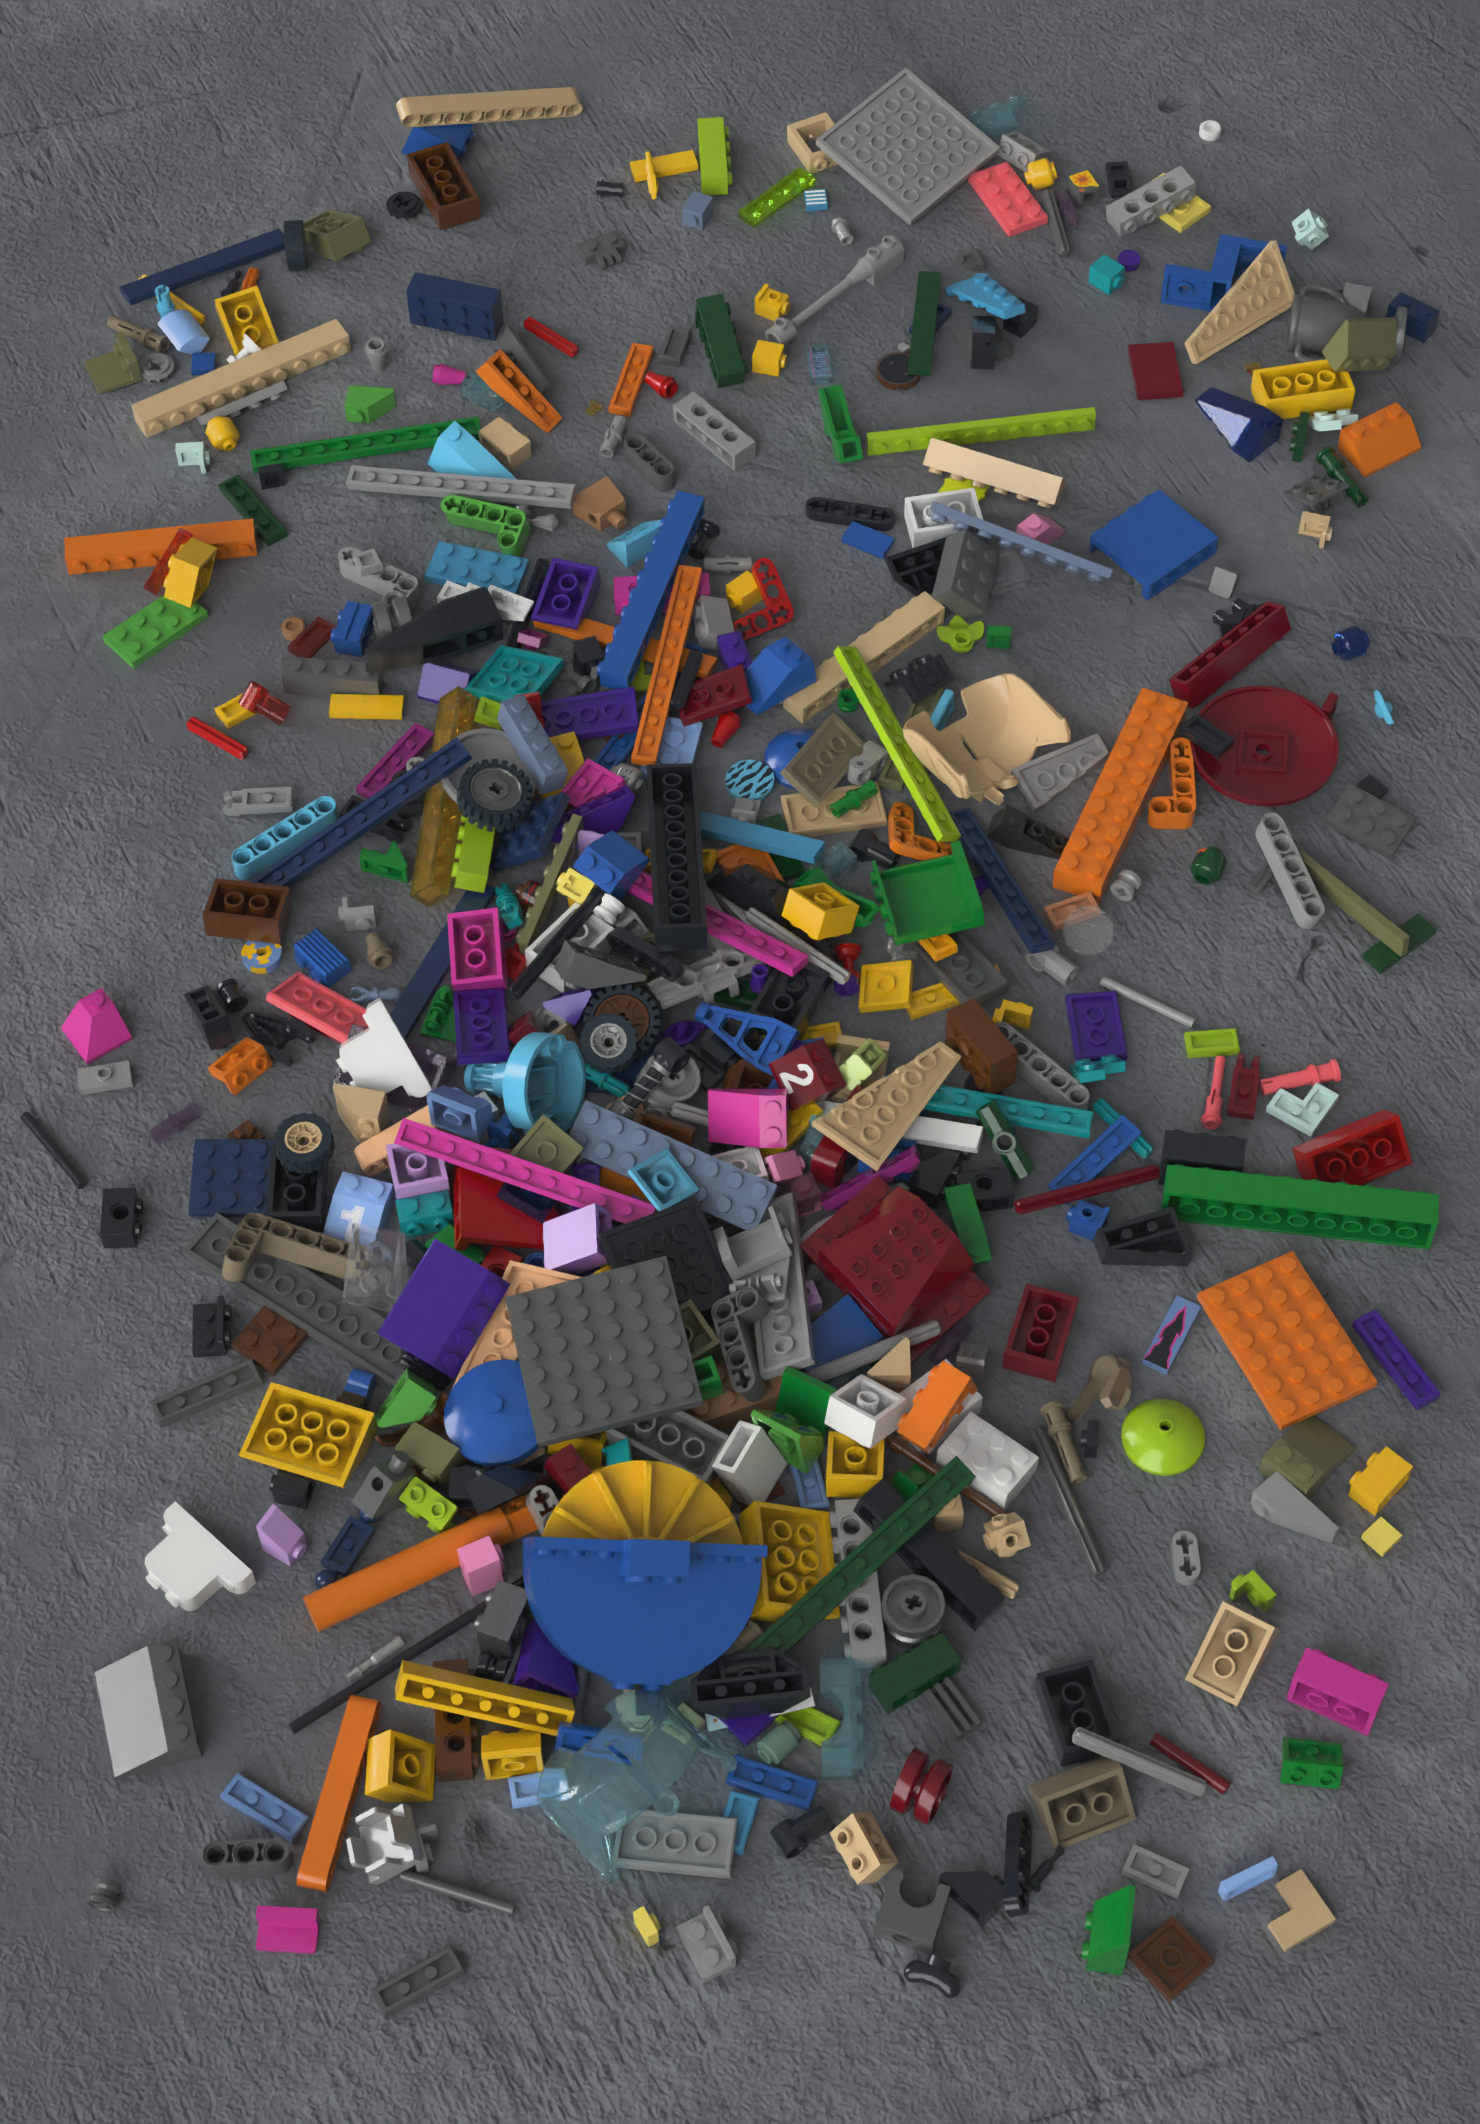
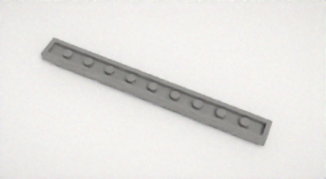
[346,465,576,509]

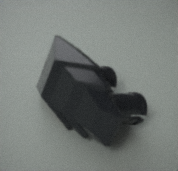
[1212,599,1265,637]

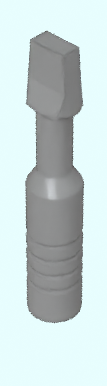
[346,1636,405,1682]

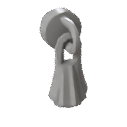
[515,504,559,532]

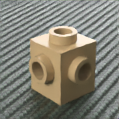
[983,1512,1031,1557]

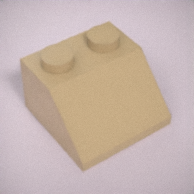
[333,1083,391,1143]

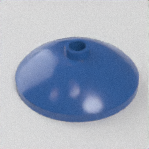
[764,728,816,789]

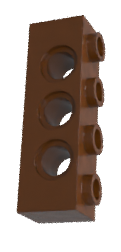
[433,1659,479,1782]

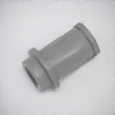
[831,217,854,246]

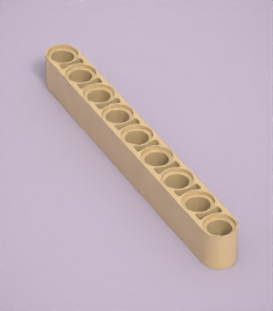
[396,87,583,127]

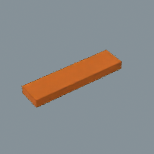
[609,342,654,417]

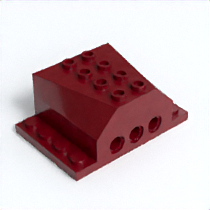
[800,1176,991,1365]

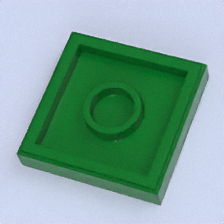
[775,1366,838,1435]

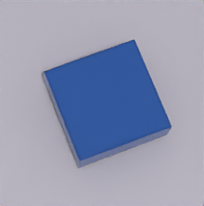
[191,353,216,375]

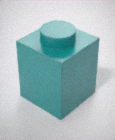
[1088,254,1125,295]

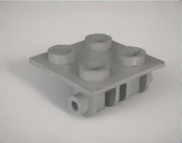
[729,1256,791,1306]

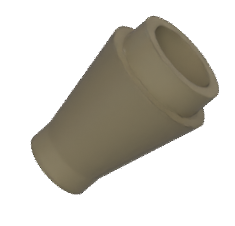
[365,932,393,969]

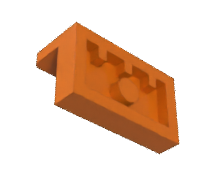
[208,1037,273,1095]

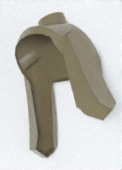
[1064,1354,1133,1422]

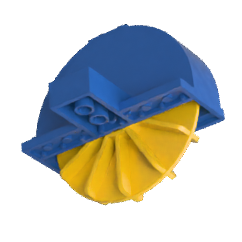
[523,1460,768,1691]

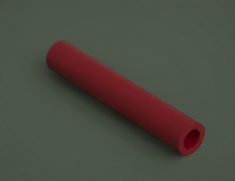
[1149,1732,1231,1795]

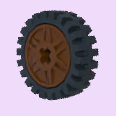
[583,984,661,1063]

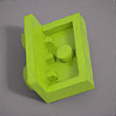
[398,1477,458,1534]

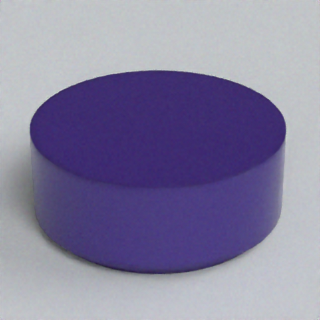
[1118,250,1140,271]
[834,975,860,996]

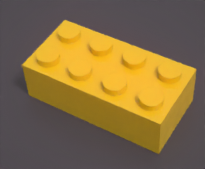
[1251,359,1355,422]

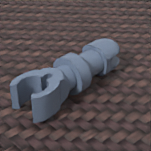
[351,987,402,1005]

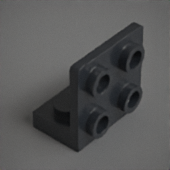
[884,653,955,704]

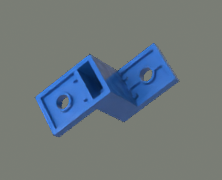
[1161,234,1287,312]

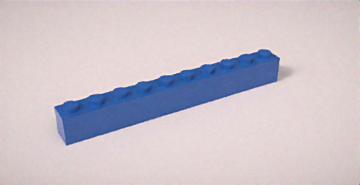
[597,490,705,690]

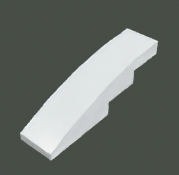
[437,580,534,621]

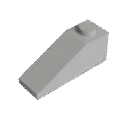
[1250,1471,1339,1543]

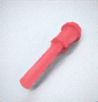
[1201,1056,1226,1130]

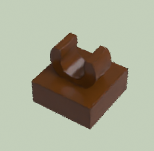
[228,1119,266,1140]

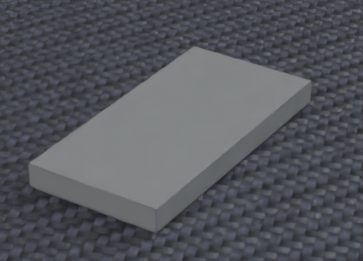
[612,1807,738,1879]

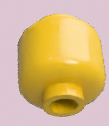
[1024,158,1058,190]
[205,416,240,451]

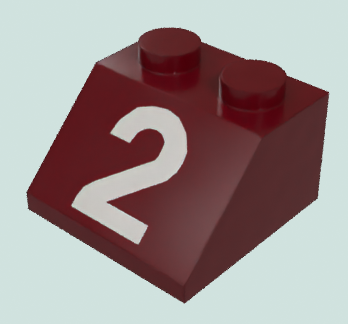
[769,1039,847,1112]

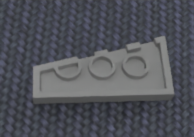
[1010,733,1109,813]

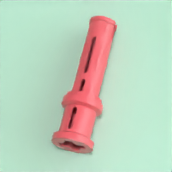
[1259,1059,1341,1096]

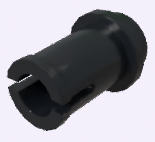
[596,179,624,197]

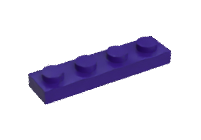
[1352,1309,1441,1411]

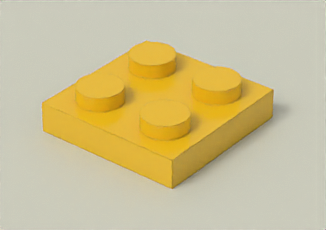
[858,960,914,1013]

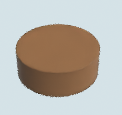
[281,617,306,641]

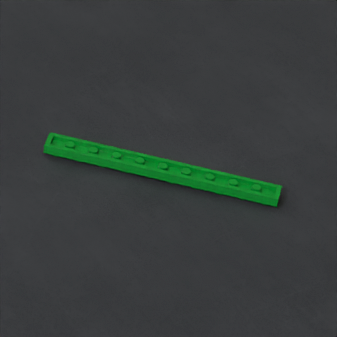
[250,417,481,474]

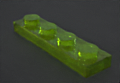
[738,166,815,228]

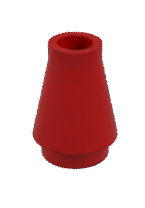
[645,371,678,398]
[710,711,741,748]

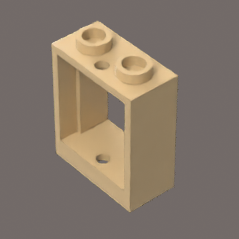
[787,112,839,174]

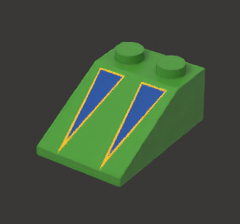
[751,1410,825,1474]

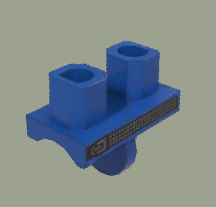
[484,1114,521,1149]

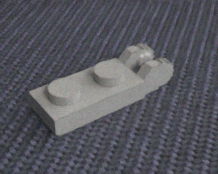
[223,786,293,816]

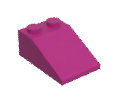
[708,1089,788,1148]

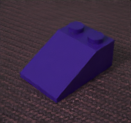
[531,558,601,630]

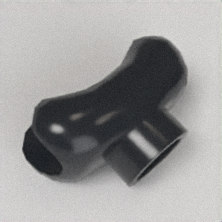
[904,1953,961,1998]

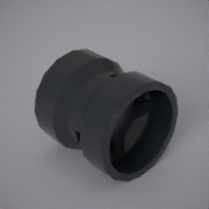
[475,1651,512,1683]

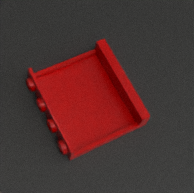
[453,1147,559,1251]

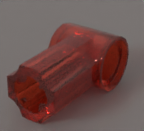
[238,681,291,725]

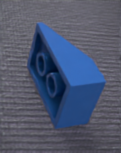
[745,636,817,715]

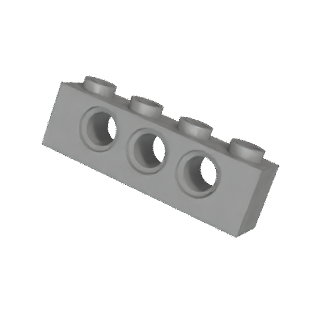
[1106,165,1196,238]
[673,391,756,471]

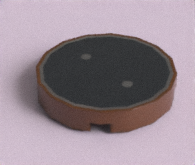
[876,352,921,390]

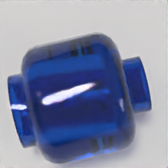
[1331,626,1370,661]

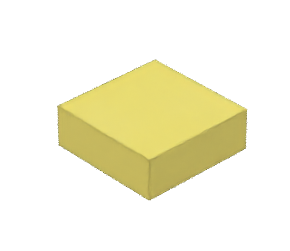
[1361,1517,1402,1557]

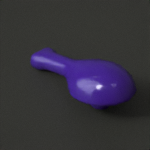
[663,1020,709,1048]

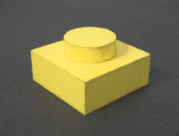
[633,1906,661,1947]

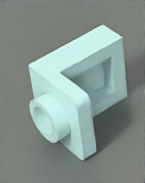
[175,442,210,474]

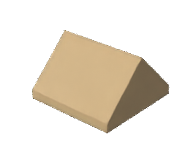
[867,1337,911,1394]

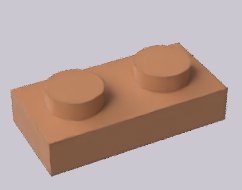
[1043,891,1101,932]

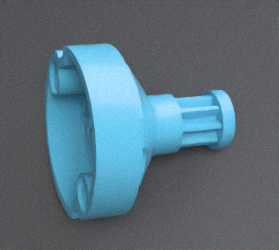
[464,1032,586,1134]

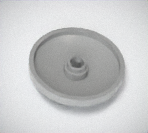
[441,728,537,803]

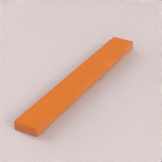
[533,618,718,678]

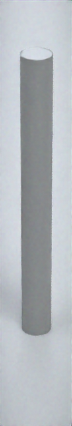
[1100,976,1196,1028]

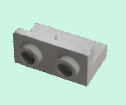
[997,131,1051,172]
[676,1905,739,1983]

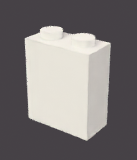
[712,1420,787,1506]

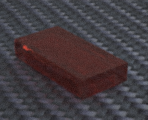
[288,616,337,658]

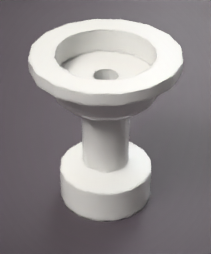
[226,334,261,363]

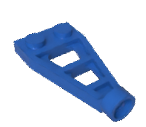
[695,1001,800,1077]

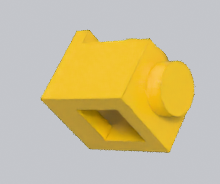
[755,283,791,321]

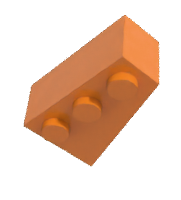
[897,1361,978,1454]

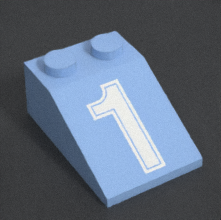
[323,1171,396,1267]

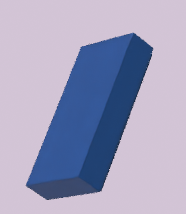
[842,521,895,559]

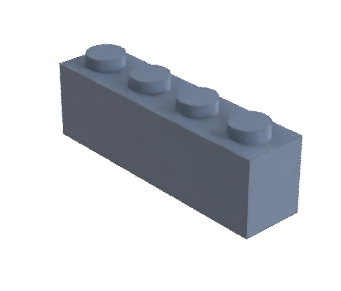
[497,695,568,795]

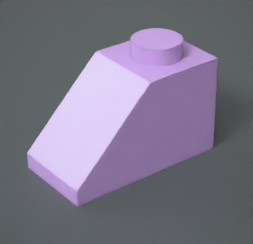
[256,1504,307,1567]

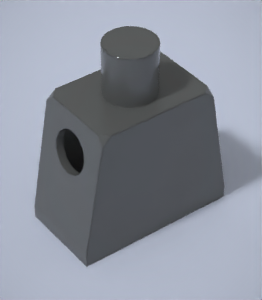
[352,1451,417,1519]

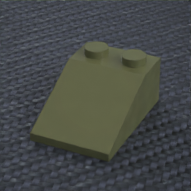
[303,209,371,262]
[1259,1416,1356,1500]

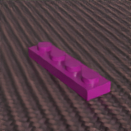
[356,722,436,799]
[821,1145,920,1212]

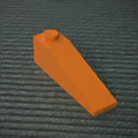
[475,349,562,433]

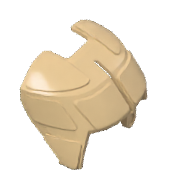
[902,673,1071,799]

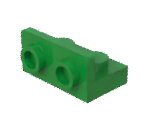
[1280,1737,1343,1789]

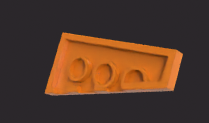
[716,844,785,882]

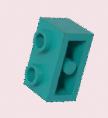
[395,1190,454,1239]

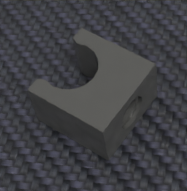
[874,1868,951,1954]

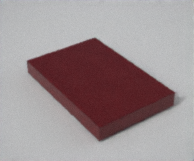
[1128,342,1183,400]
[679,664,753,727]

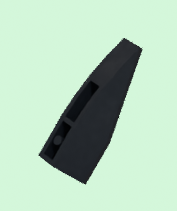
[365,586,503,673]

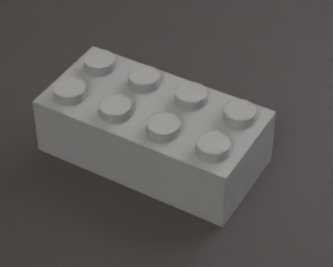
[606,1411,730,1486]

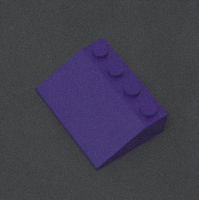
[377,1239,510,1379]

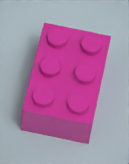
[447,907,508,991]
[1286,1647,1389,1736]

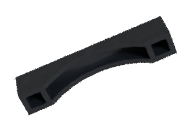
[908,1073,1006,1209]

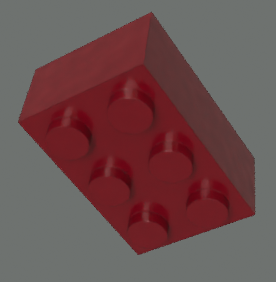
[1002,1283,1079,1383]

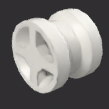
[593,894,625,926]

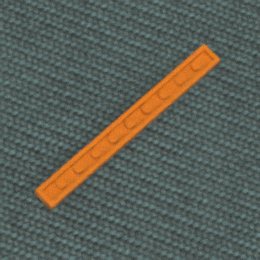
[631,565,702,766]

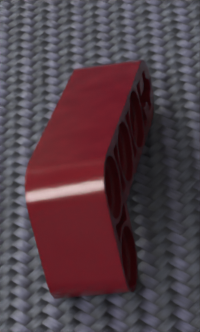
[810,1084,865,1189]

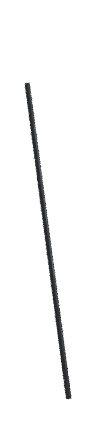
[288,1358,882,1734]

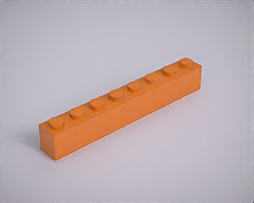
[64,519,258,575]

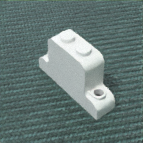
[336,998,433,1098]
[145,1501,256,1611]

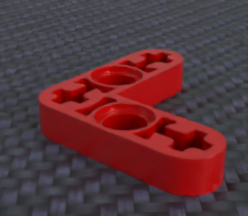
[733,558,794,641]

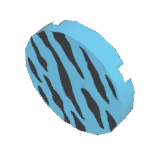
[725,759,775,801]

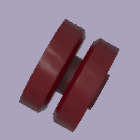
[889,1748,954,1826]

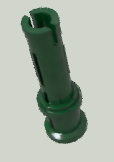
[1316,446,1369,508]

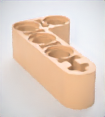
[354,1105,464,1176]

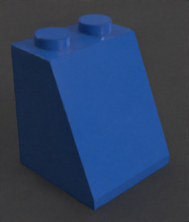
[401,123,475,158]

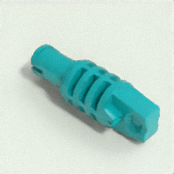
[495,883,523,930]

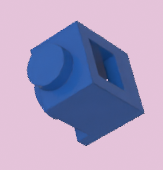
[1066,1200,1110,1241]

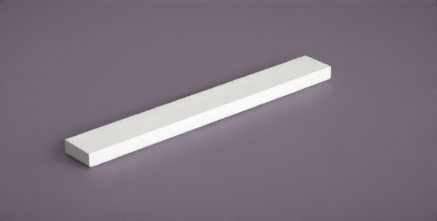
[816,1100,984,1153]

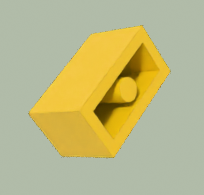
[1348,1446,1413,1516]

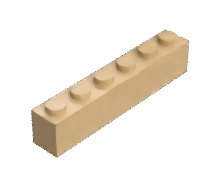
[923,438,1067,509]

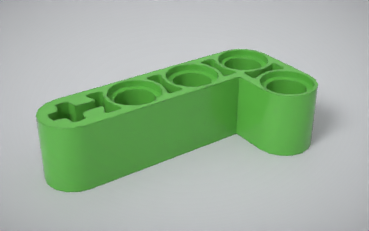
[441,495,531,557]

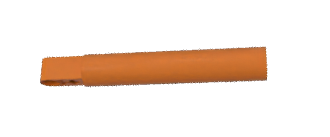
[303,1487,553,1632]

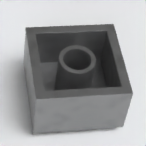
[474,1580,534,1659]

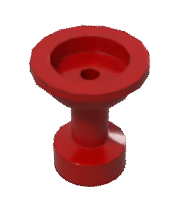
[833,943,862,983]

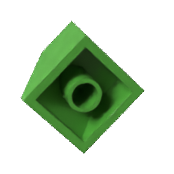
[376,1369,437,1428]

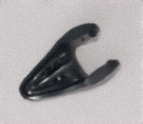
[242,1012,315,1067]

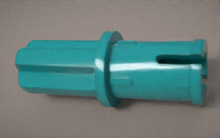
[585,1063,631,1098]

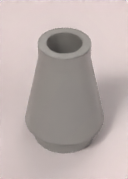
[365,338,387,372]

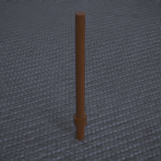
[885,1434,1009,1517]

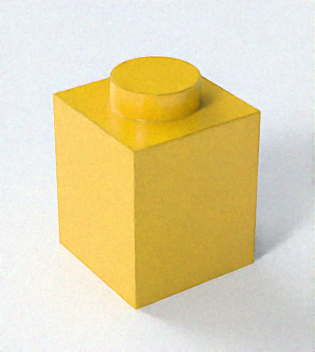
[752,340,788,377]
[726,571,763,614]

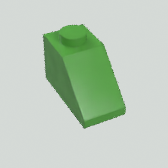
[345,385,397,423]

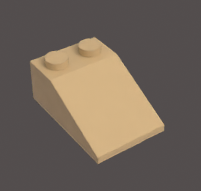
[1185,1601,1280,1707]

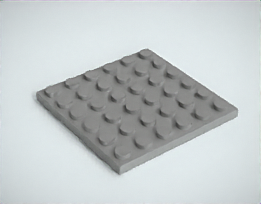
[815,68,1000,226]

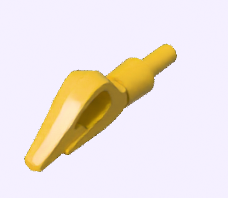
[645,151,659,200]

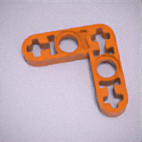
[888,802,952,861]

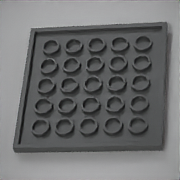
[505,1256,704,1448]

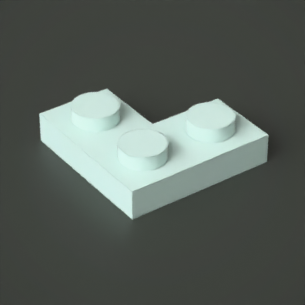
[1308,409,1358,432]
[1266,1082,1339,1137]

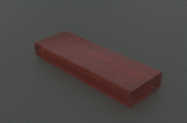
[143,528,193,595]

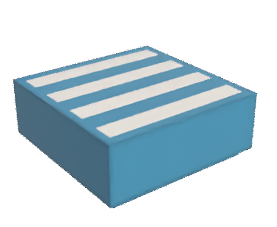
[804,189,828,211]

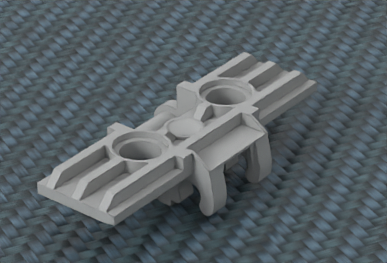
[646,947,768,1009]

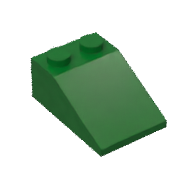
[1081,1885,1136,1975]

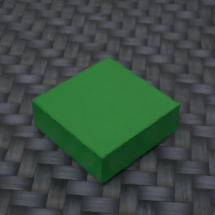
[986,625,1012,649]

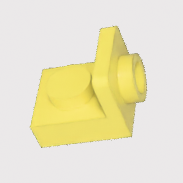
[556,868,596,904]

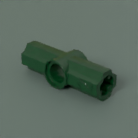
[975,1100,1035,1180]

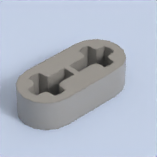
[1171,1530,1201,1586]

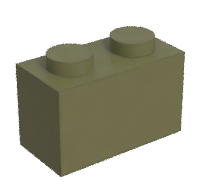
[395,1421,464,1486]

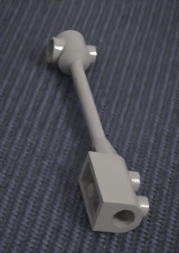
[765,235,904,351]

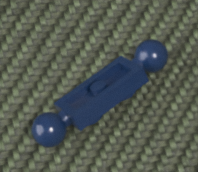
[315,1509,381,1589]

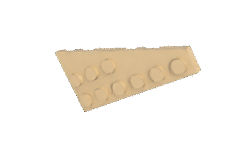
[1184,240,1295,364]

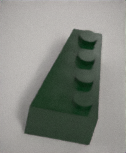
[694,294,748,388]

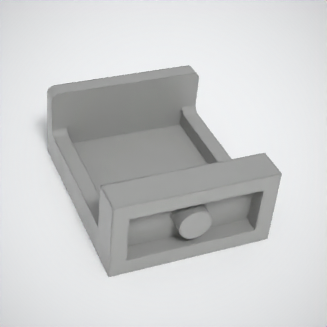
[713,1205,793,1281]

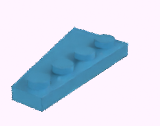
[946,273,1025,319]

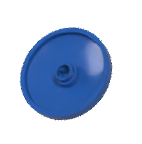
[444,1359,539,1467]

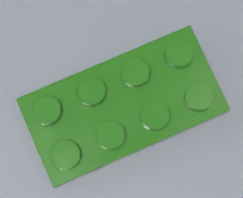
[102,594,209,669]

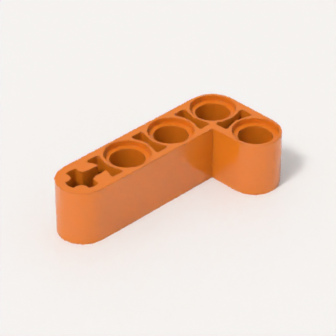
[1147,737,1196,829]

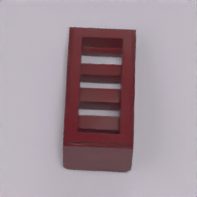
[508,1010,539,1046]

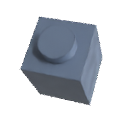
[682,191,713,231]

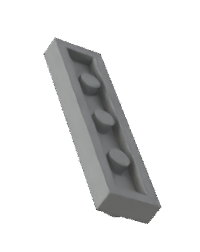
[197,381,287,425]

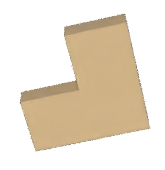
[1268,1869,1336,1952]

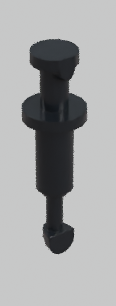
[221,271,242,297]
[1030,1845,1065,1893]

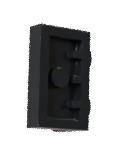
[192,1295,232,1358]

